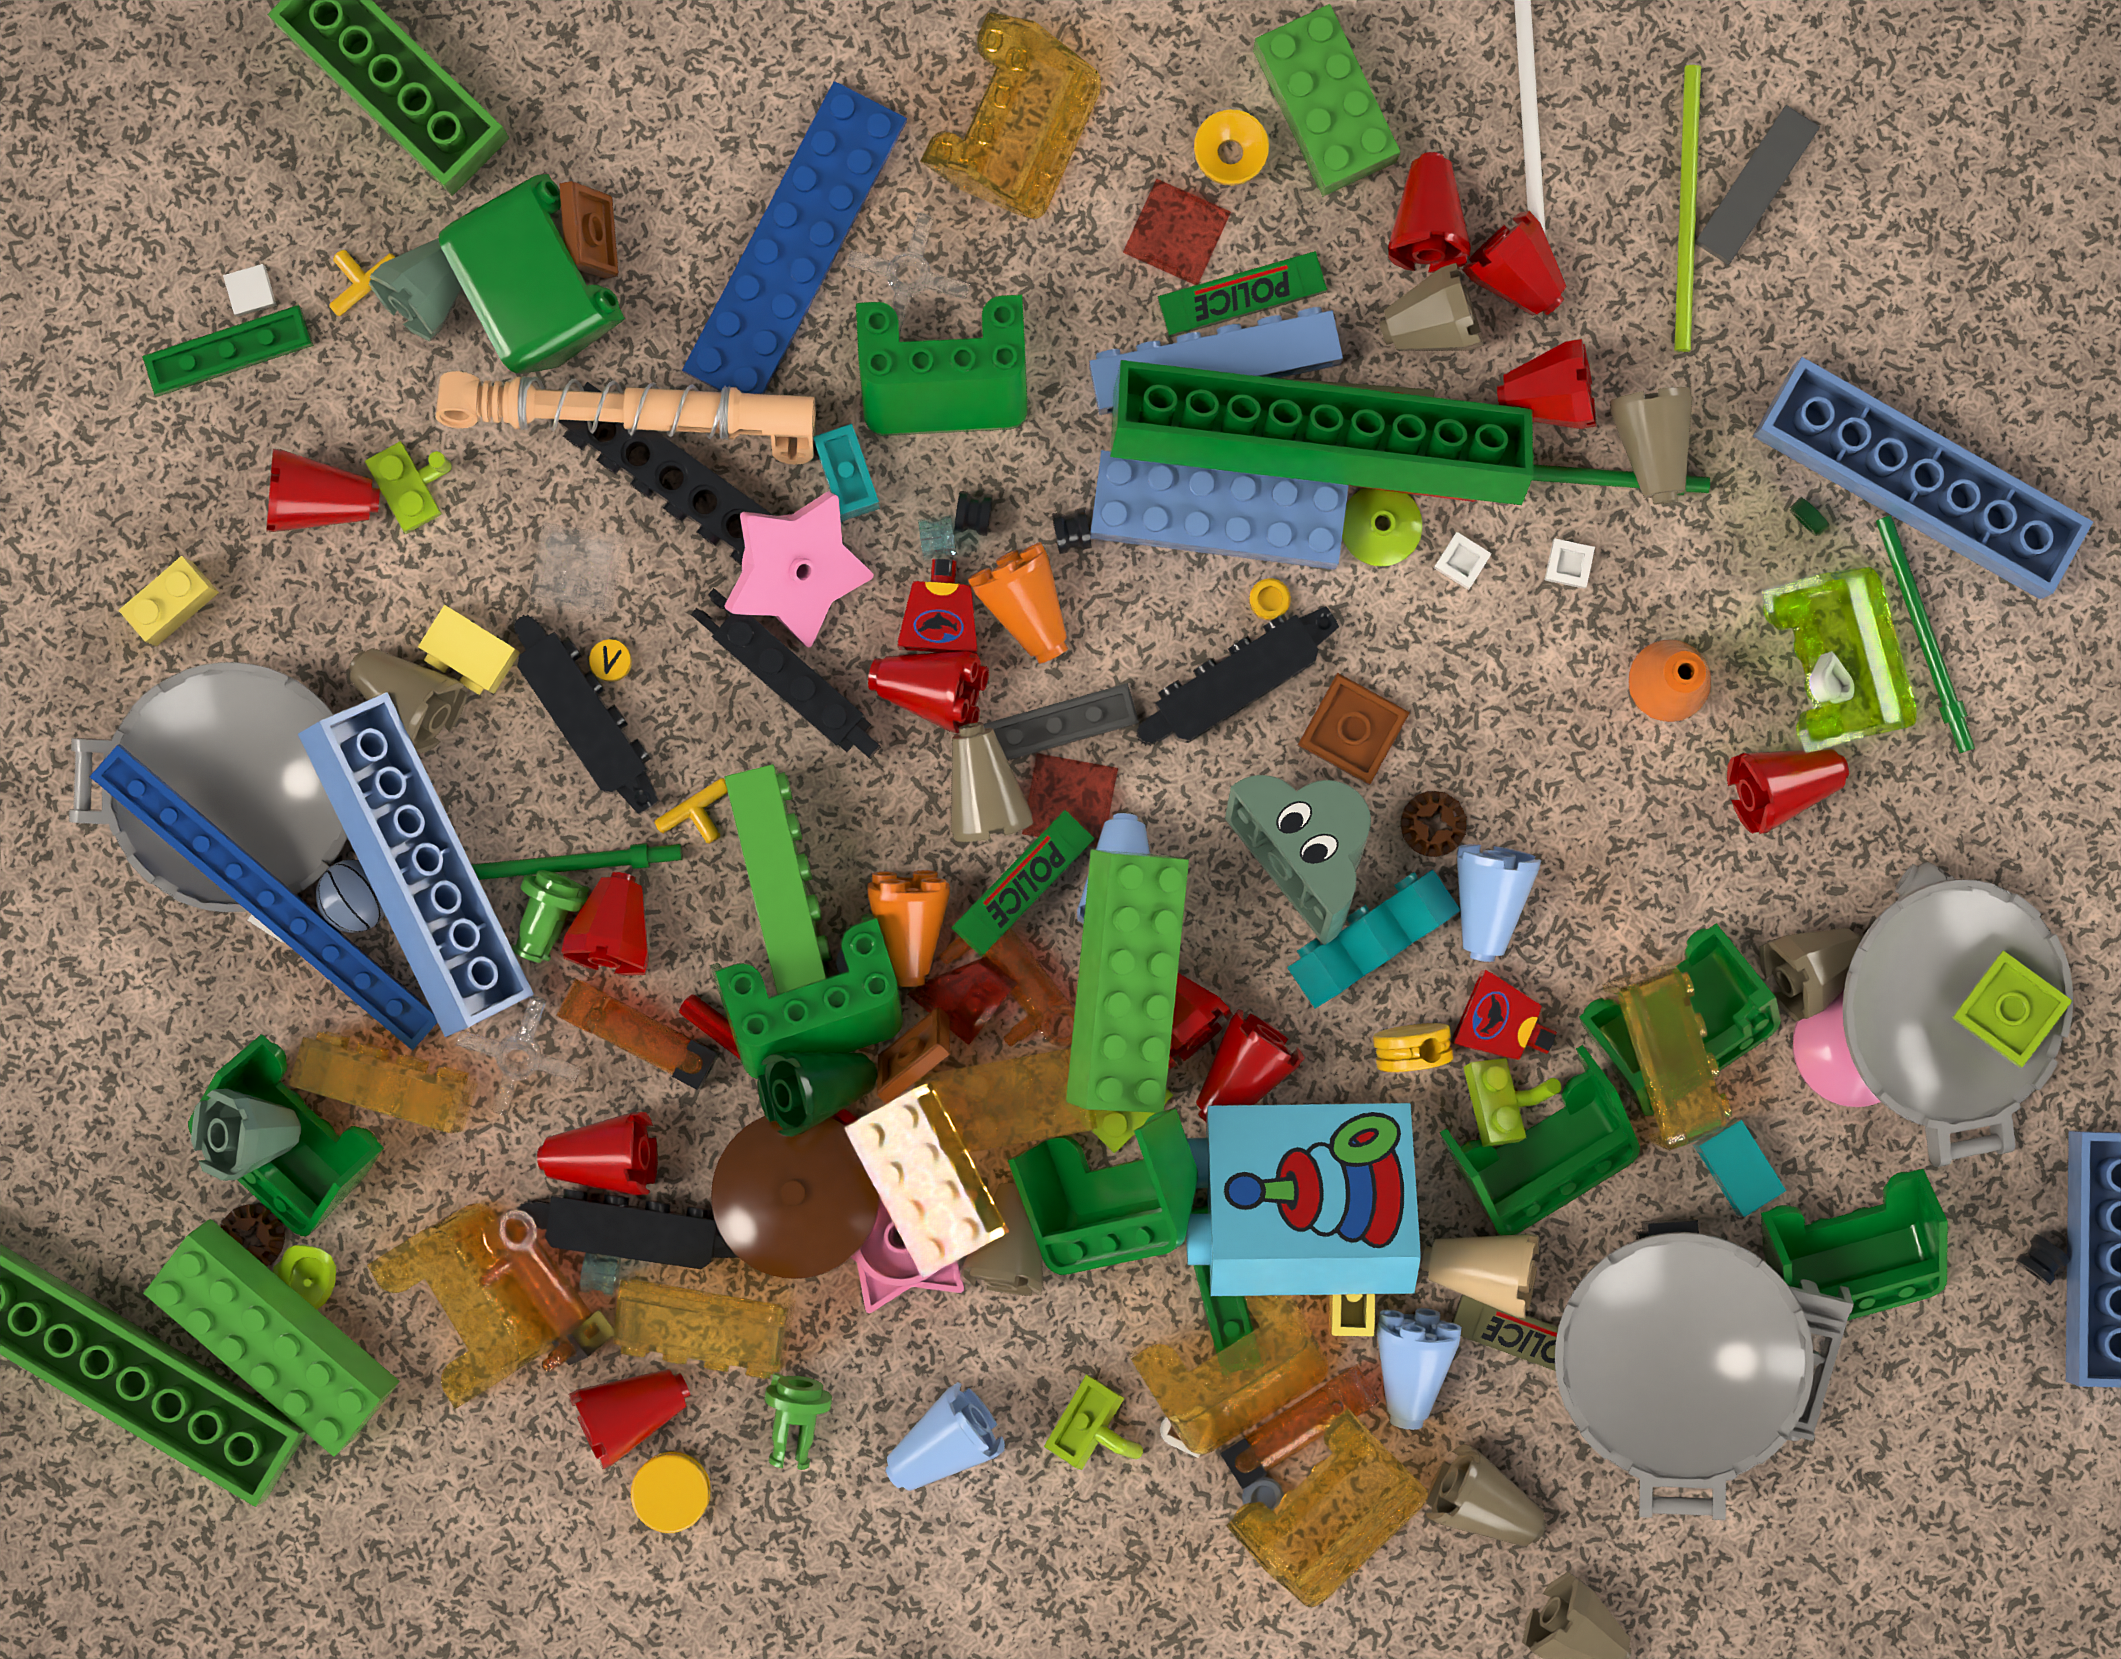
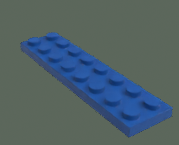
[682,81,907,394]

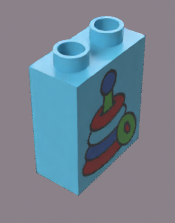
[1186,1103,1421,1296]

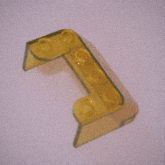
[920,12,1101,219]
[1602,964,1732,1151]
[367,1203,564,1409]
[613,1272,796,1379]
[1128,1295,1329,1454]
[1226,1408,1428,1607]

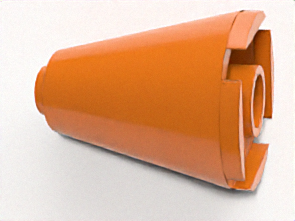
[1629,640,1711,722]

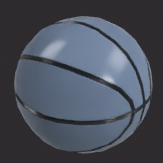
[316,859,385,933]

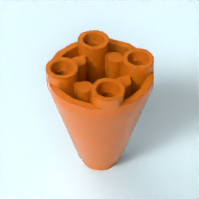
[968,542,1068,664]
[868,870,950,987]

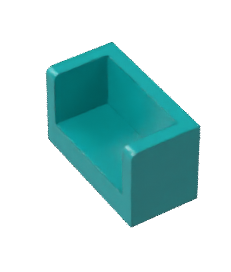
[813,424,880,522]
[1693,1119,1787,1217]

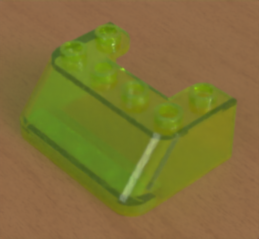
[1762,567,1917,753]

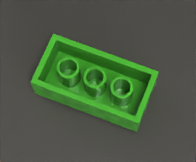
[1253,4,1401,197]

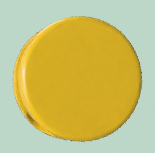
[1373,1023,1454,1072]
[631,1451,711,1533]

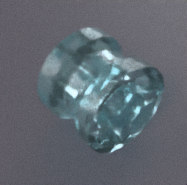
[918,515,956,561]
[580,1253,621,1297]

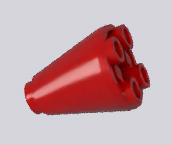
[868,651,989,733]

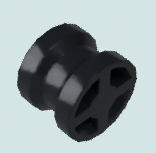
[954,491,993,536]
[1052,508,1092,554]
[2015,1234,2070,1286]

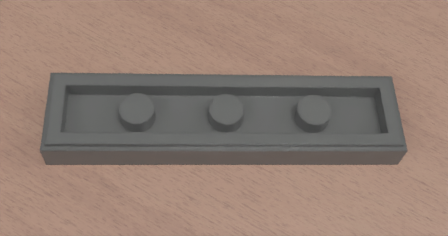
[1695,105,1820,265]
[984,683,1139,761]

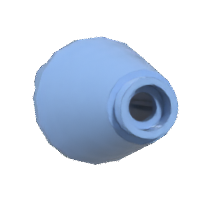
[1377,1308,1462,1430]

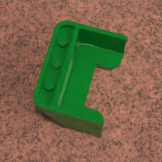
[856,294,1028,436]
[710,913,903,1079]
[188,1034,384,1237]
[1008,1108,1198,1275]
[1761,1168,1948,1321]

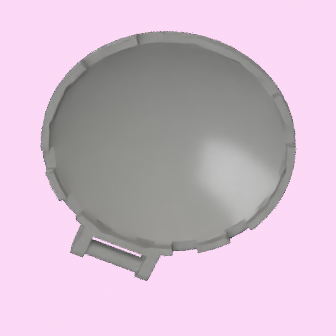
[69,662,348,912]
[1843,879,2073,1167]
[1555,1232,1814,1520]

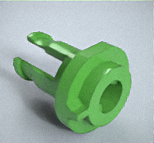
[511,870,590,963]
[764,1373,832,1470]

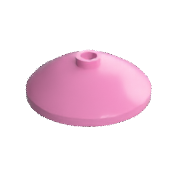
[1793,990,1881,1107]

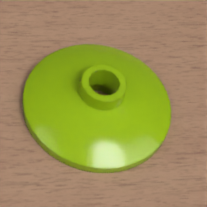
[1342,488,1423,566]

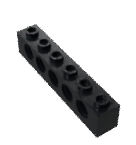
[558,382,774,566]

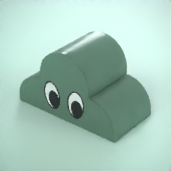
[1225,775,1371,945]

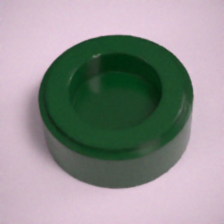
[1790,497,1830,536]

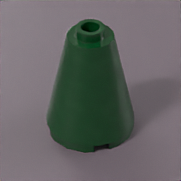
[757,1052,877,1137]

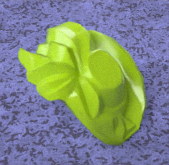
[273,1245,336,1310]

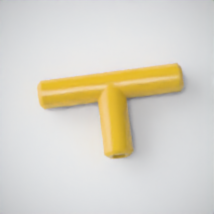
[329,250,395,316]
[654,778,728,844]

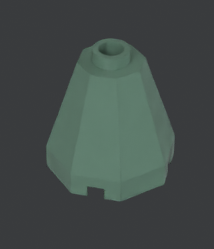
[369,238,462,342]
[191,1088,301,1181]

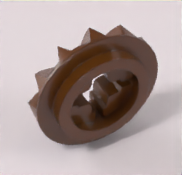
[1400,791,1467,857]
[220,1204,285,1267]

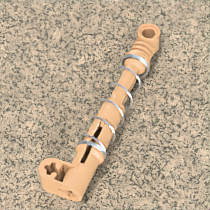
[435,371,816,465]

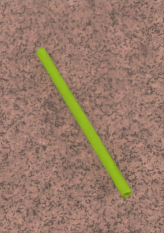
[1674,65,1701,352]

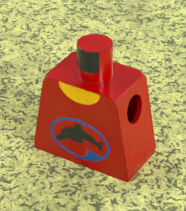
[897,559,978,653]
[1450,970,1557,1060]

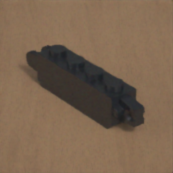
[690,588,881,759]
[1136,606,1339,746]
[513,614,660,815]
[515,1188,739,1270]

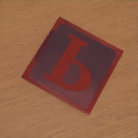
[1123,179,1231,285]
[1022,753,1118,848]

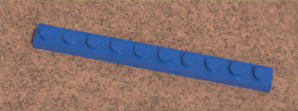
[89,744,438,1051]

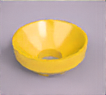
[1194,109,1269,186]

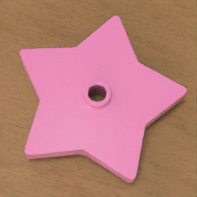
[725,491,874,648]
[852,1155,973,1313]

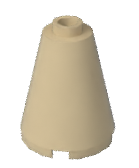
[1422,1234,1539,1319]

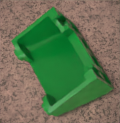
[438,174,625,374]
[1579,923,1781,1116]

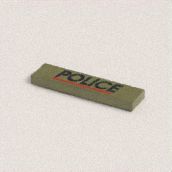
[1451,1294,1559,1371]

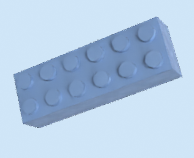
[1090,450,1349,570]
[2066,1131,2121,1388]

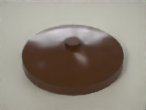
[711,1116,880,1279]

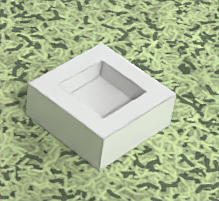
[223,264,277,317]
[1434,532,1492,590]
[1544,538,1595,589]

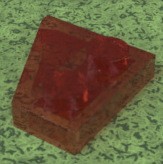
[907,956,1017,1045]

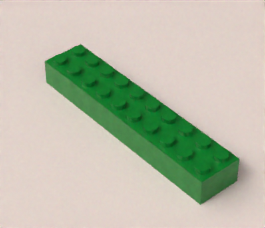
[1110,360,1534,505]

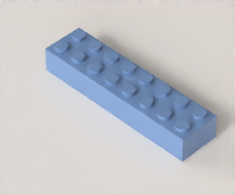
[1753,357,2093,599]
[298,692,534,1037]

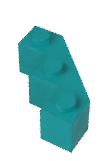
[1287,869,1461,1009]

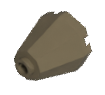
[1379,263,1484,351]
[1759,928,1863,1021]
[1522,1572,1631,1659]

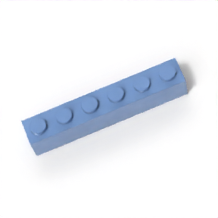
[1089,307,1343,416]

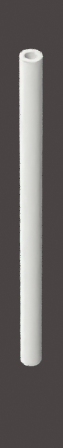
[1514,0,1546,235]

